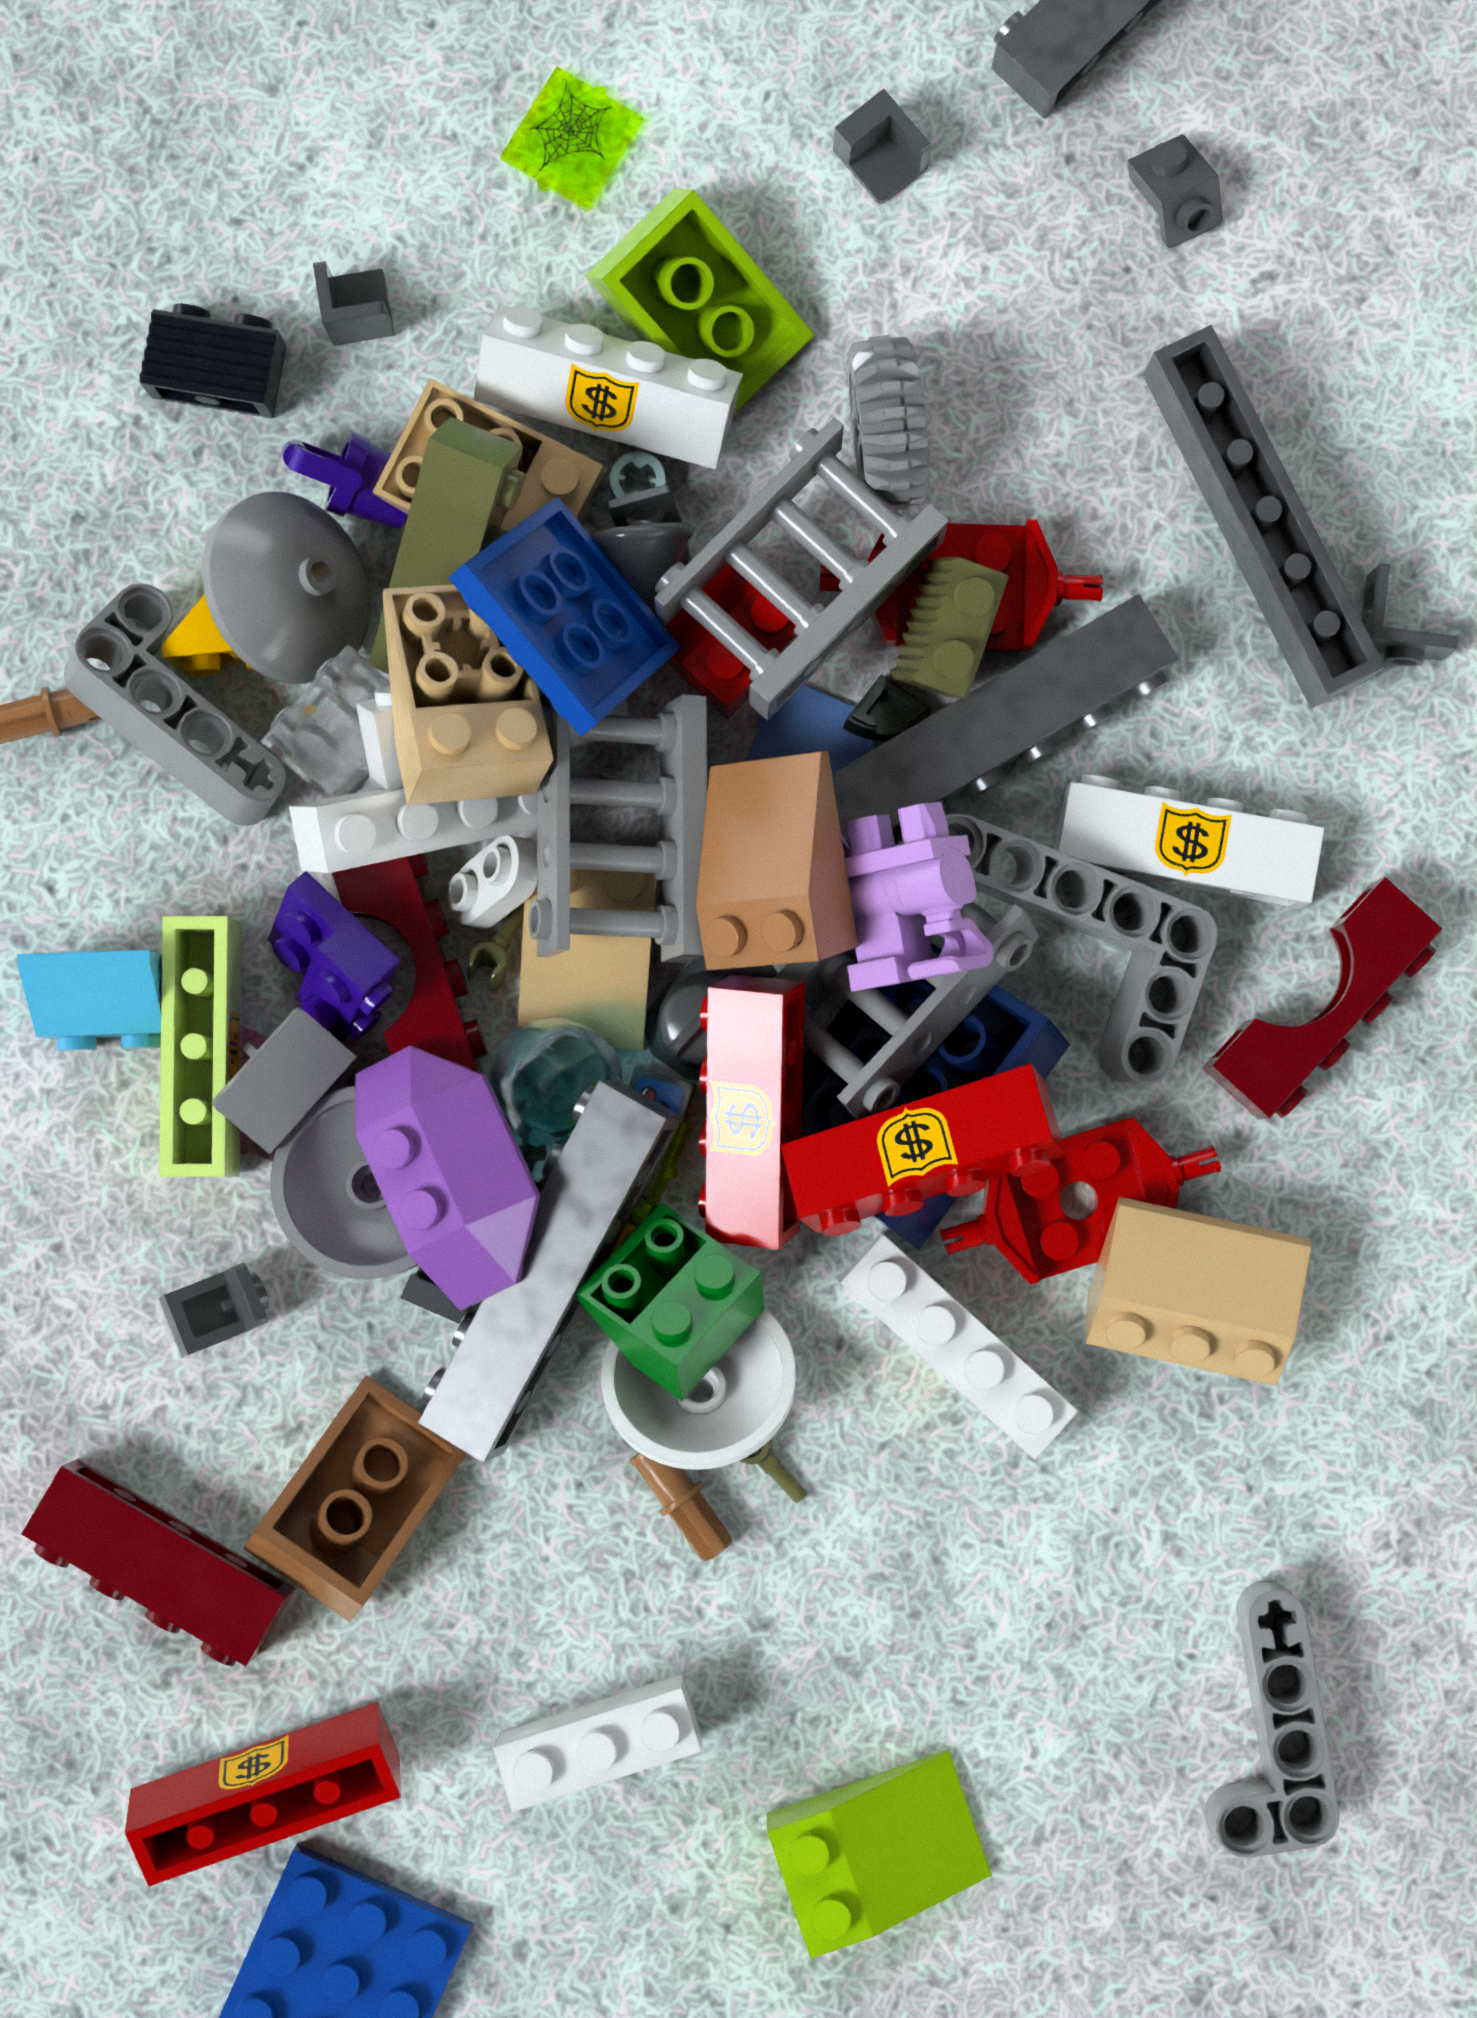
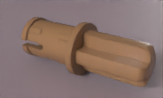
[0,686,102,744]
[629,1453,732,1562]

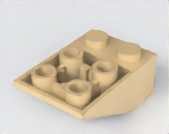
[373,378,603,531]
[383,585,553,805]

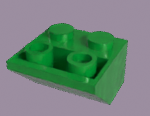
[576,1202,765,1401]

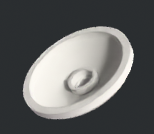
[601,1309,796,1470]

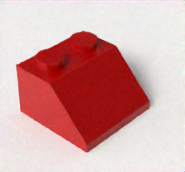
[665,564,798,720]

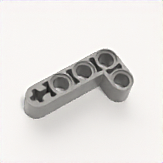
[64,583,286,826]
[1205,1581,1339,1858]

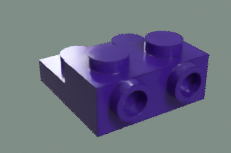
[267,871,401,1042]

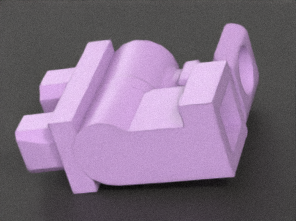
[845,802,994,992]

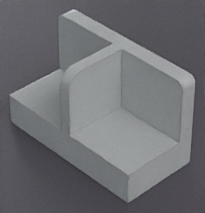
[212,1008,357,1154]

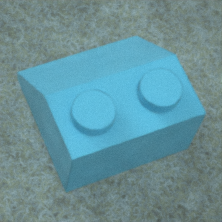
[17,950,162,1051]

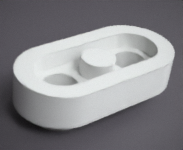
[447,835,537,928]

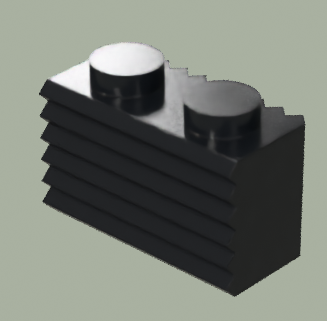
[139,303,287,419]

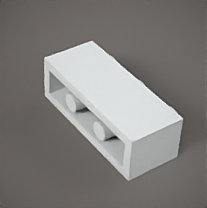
[492,1674,702,1812]

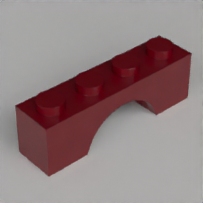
[332,853,489,1073]
[1202,877,1442,1120]

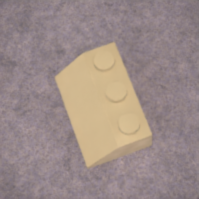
[1086,1197,1312,1386]

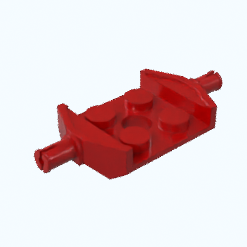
[819,519,1103,652]
[940,1117,1221,1285]

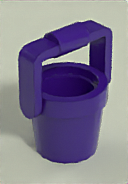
[282,432,407,529]

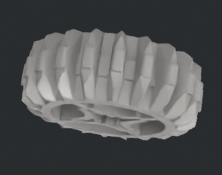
[847,335,930,511]

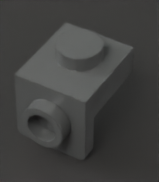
[1127,134,1223,248]
[158,1263,269,1358]

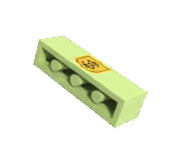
[159,916,242,1177]

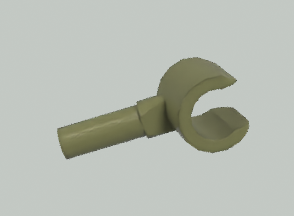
[467,904,524,991]
[739,1439,807,1503]

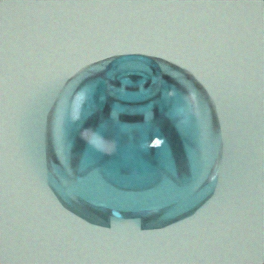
[490,1016,622,1148]

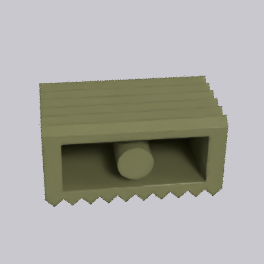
[889,557,1009,700]

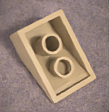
[517,843,660,1051]

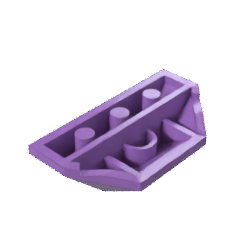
[355,1046,541,1310]

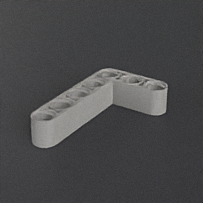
[945,813,1218,1085]

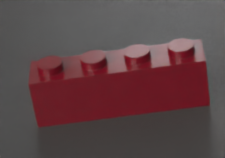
[21,1459,296,1667]

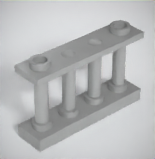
[654,417,949,721]
[528,693,707,963]
[773,839,1040,1120]

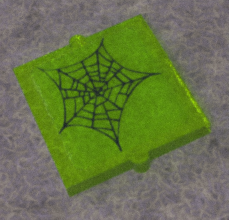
[500,66,644,212]

